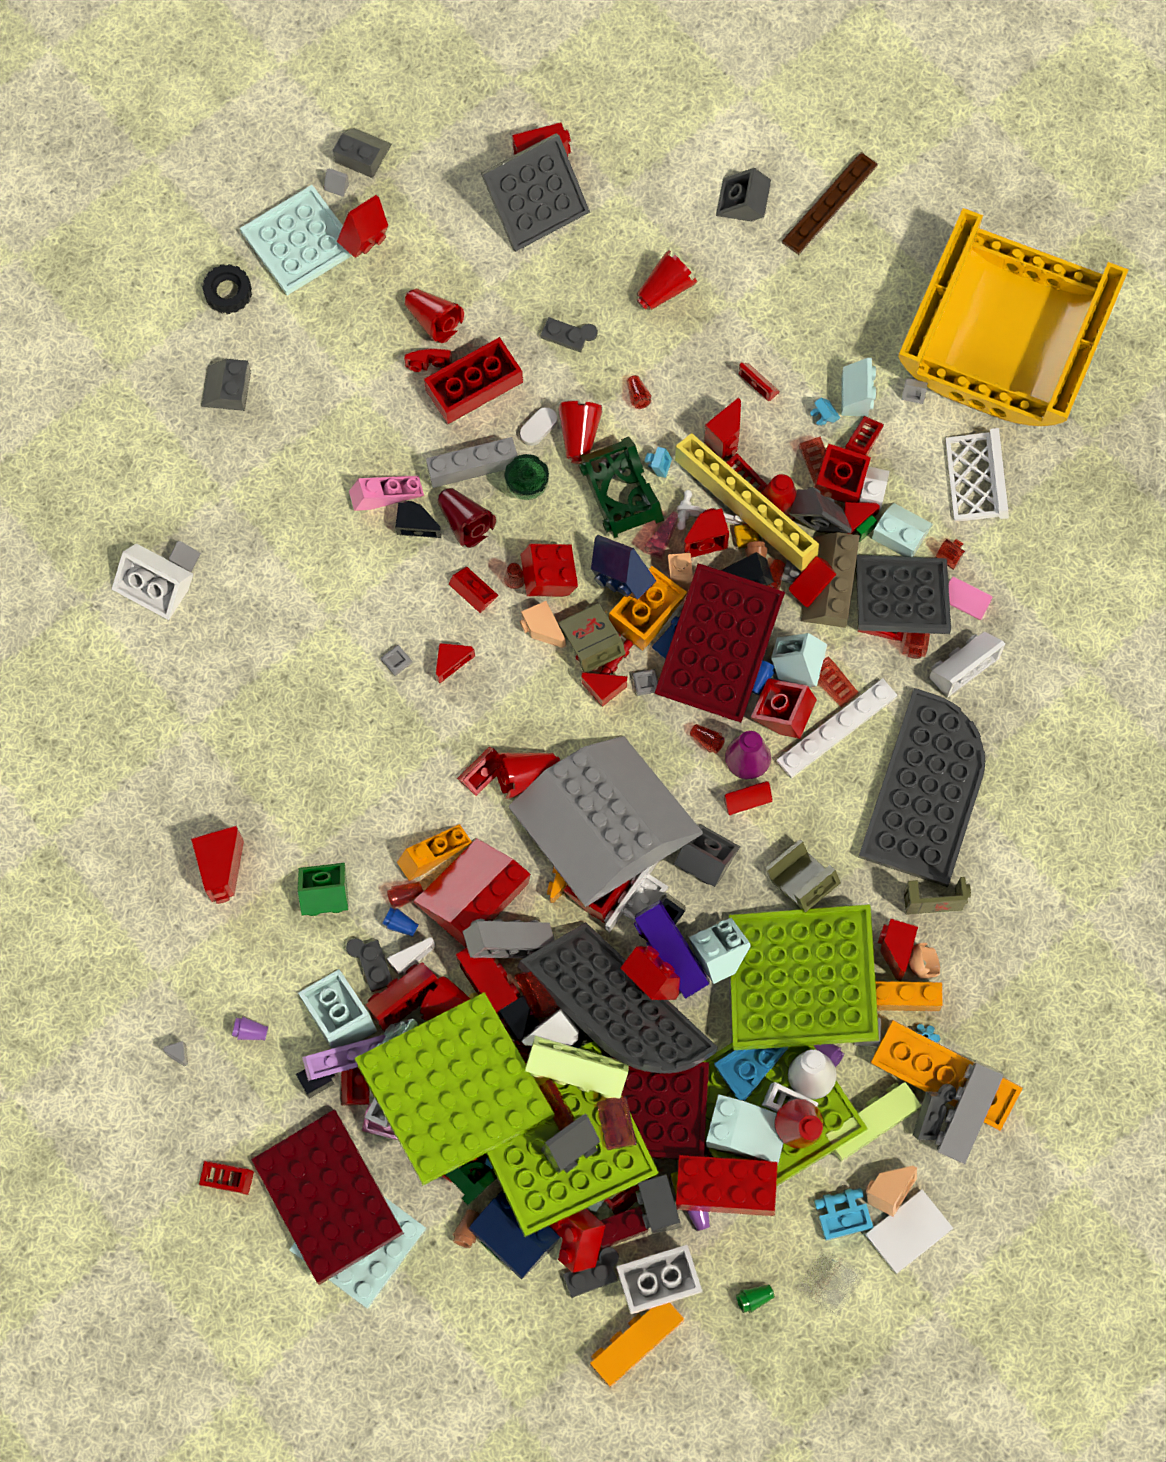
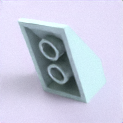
[298,969,377,1049]
[706,1095,783,1163]

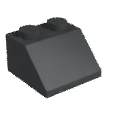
[332,128,392,178]
[716,167,771,222]
[201,359,251,411]
[790,487,852,533]
[674,824,741,887]
[541,1113,600,1174]
[635,1175,682,1233]

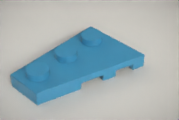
[714,1047,788,1101]

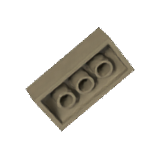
[801,532,860,628]

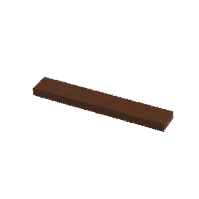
[782,152,878,255]

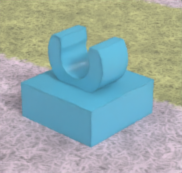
[810,398,840,425]
[644,447,672,478]

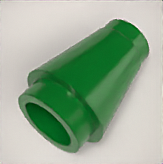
[736,1284,775,1313]

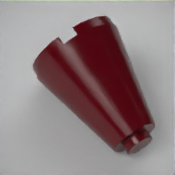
[437,488,496,548]

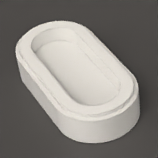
[520,408,557,446]

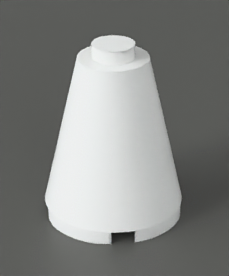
[788,1050,837,1099]

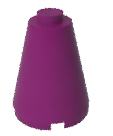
[725,730,771,780]

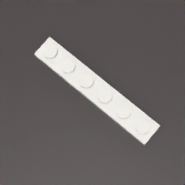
[776,678,898,779]

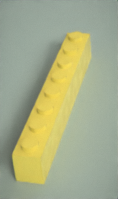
[675,433,819,571]

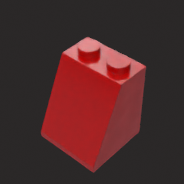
[512,122,571,156]
[191,825,244,904]

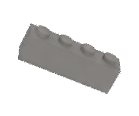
[426,437,519,488]
[463,919,555,958]
[935,1060,1004,1164]

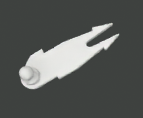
[677,490,747,530]

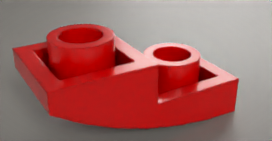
[404,349,452,372]

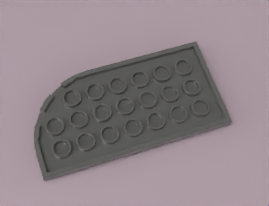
[858,688,986,887]
[518,922,718,1073]

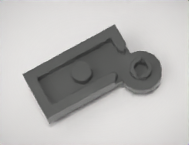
[540,317,598,353]
[346,938,392,992]
[913,1084,956,1140]
[563,1247,619,1298]

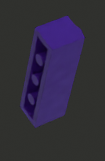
[634,900,710,999]

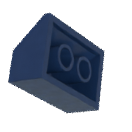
[591,535,656,600]
[468,1191,560,1280]

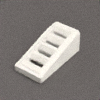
[387,937,436,976]
[762,1082,818,1112]

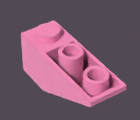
[349,476,424,511]

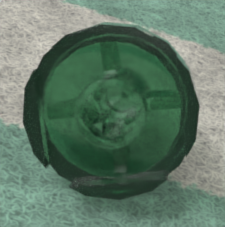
[504,454,549,501]

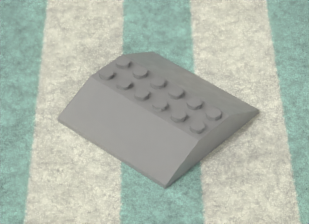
[509,736,703,907]

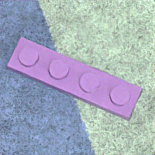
[302,1035,386,1081]

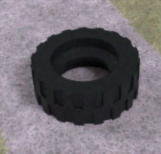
[202,264,252,314]

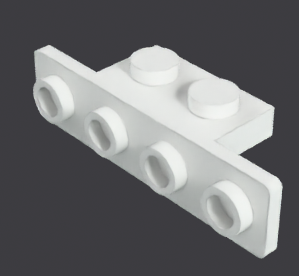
[604,862,668,932]

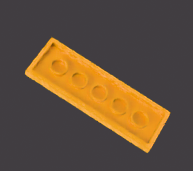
[870,1019,1023,1131]

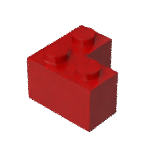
[549,1209,605,1273]

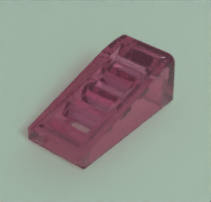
[645,511,678,559]

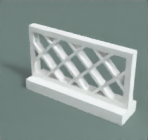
[946,428,1009,521]

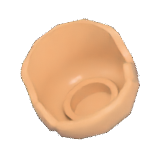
[908,943,940,979]

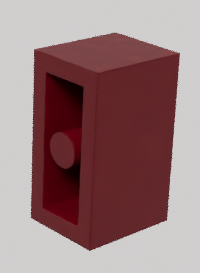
[601,1206,648,1249]

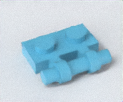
[814,1188,873,1241]

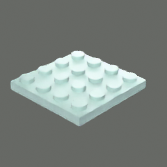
[240,185,352,295]
[290,1198,427,1309]

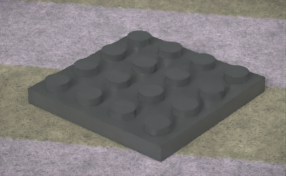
[481,134,590,252]
[856,555,951,634]

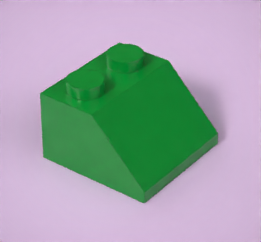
[297,863,349,916]

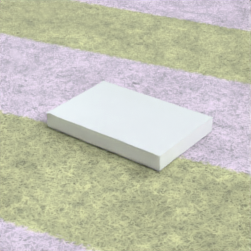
[865,1190,954,1274]

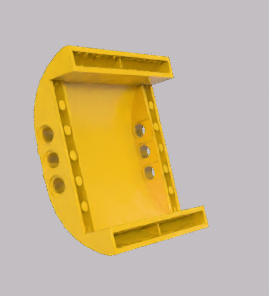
[898,208,1129,426]

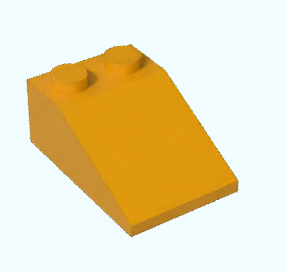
[609,566,687,651]

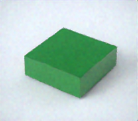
[854,516,878,542]

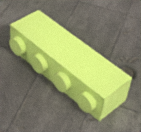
[525,1036,629,1099]
[826,1082,922,1162]

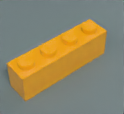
[876,981,943,1011]
[590,1302,684,1387]

